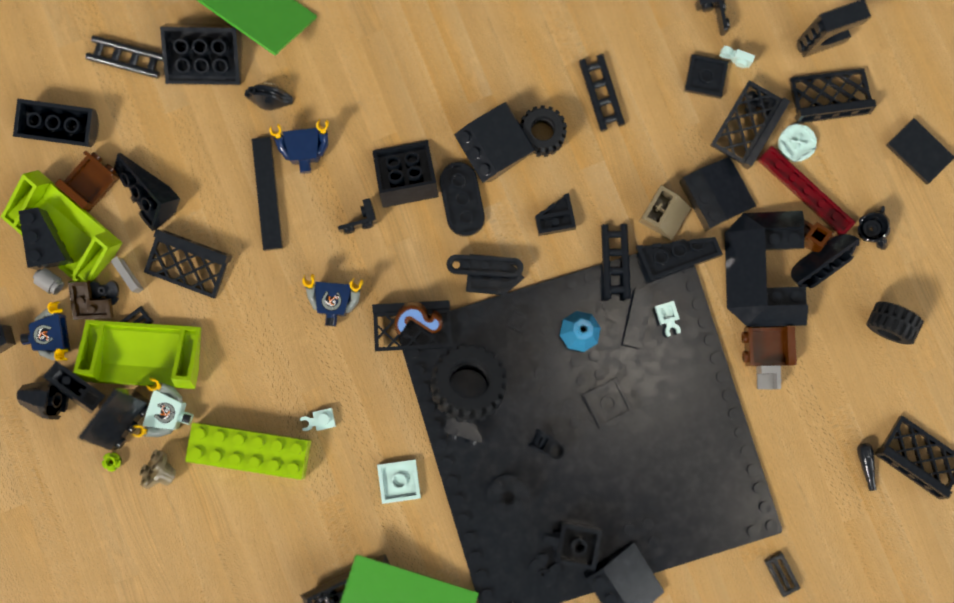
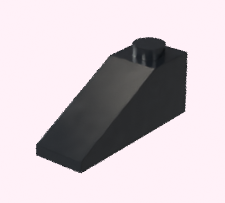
[43,361,105,414]

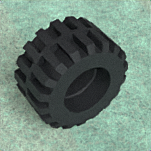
[520,105,567,157]
[866,302,924,345]

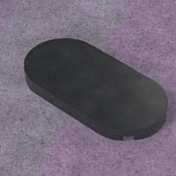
[440,162,485,237]

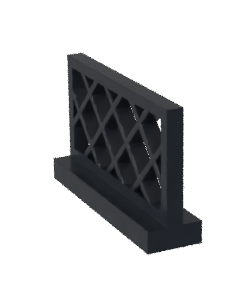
[789,68,876,124]
[710,80,790,170]
[144,229,233,299]
[372,300,452,352]
[874,415,954,500]

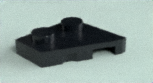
[535,193,576,236]

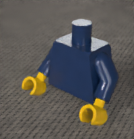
[269,119,329,174]

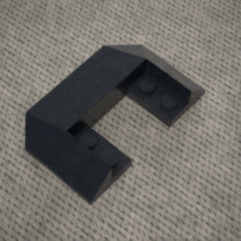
[724,211,808,327]

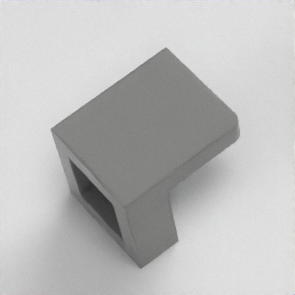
[756,366,781,389]

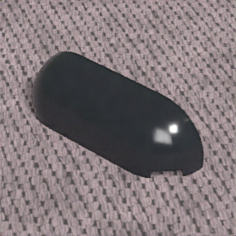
[791,234,859,288]

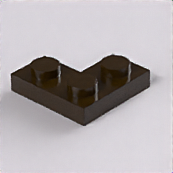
[68,280,114,320]

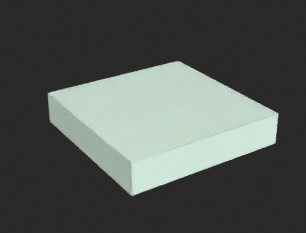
[377,459,421,504]

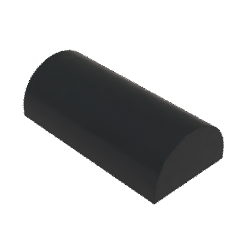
[13,98,99,147]

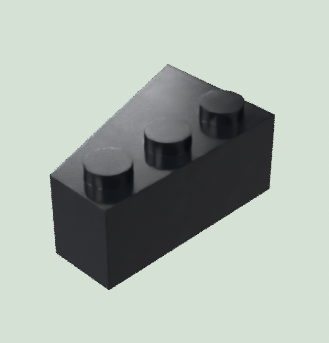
[19,207,74,270]

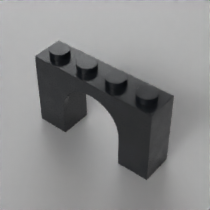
[797,0,872,58]

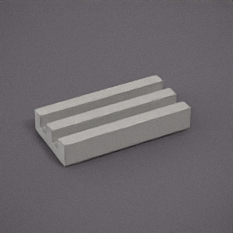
[111,256,144,293]

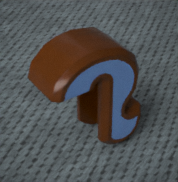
[394,301,443,334]

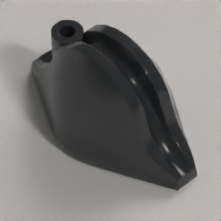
[244,82,294,111]

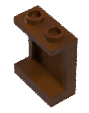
[55,150,119,212]
[741,326,797,367]

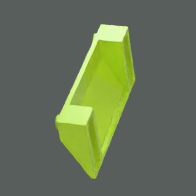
[1,170,123,283]
[73,320,201,389]

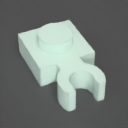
[719,45,755,68]
[654,301,681,337]
[300,408,336,431]

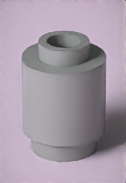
[33,268,64,295]

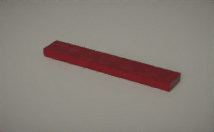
[758,146,856,235]

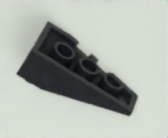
[114,153,180,231]

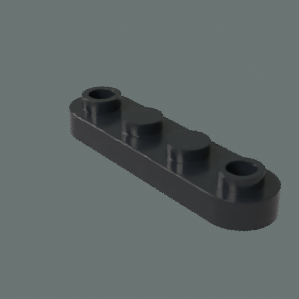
[447,255,523,278]

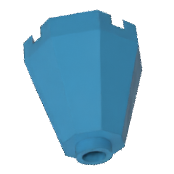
[559,311,601,352]

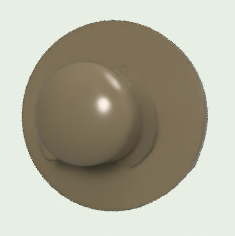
[140,450,176,489]

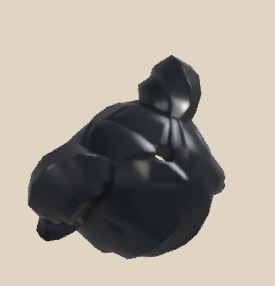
[858,206,891,250]

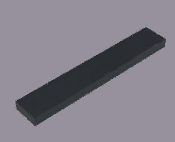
[252,137,283,251]

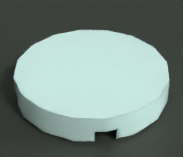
[778,124,817,162]

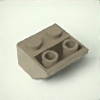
[639,185,691,241]

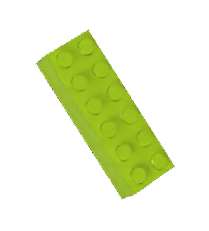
[185,422,311,480]

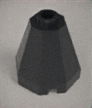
[16,380,69,420]

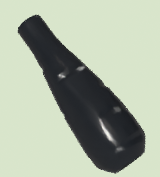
[857,443,877,491]

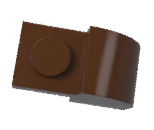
[804,219,834,252]

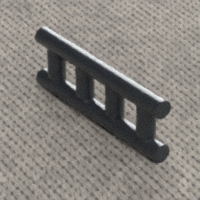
[86,35,163,79]
[578,54,625,132]
[601,224,631,300]

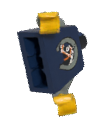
[302,274,363,327]
[20,301,71,361]

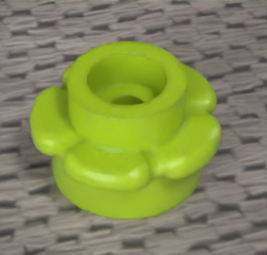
[102,452,121,472]

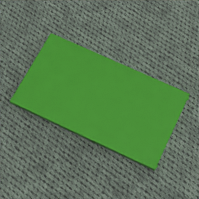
[197,0,317,56]
[340,554,478,603]

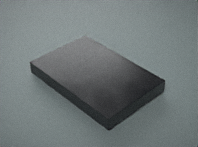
[886,118,954,185]

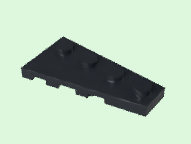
[636,237,723,282]

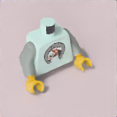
[132,377,194,437]

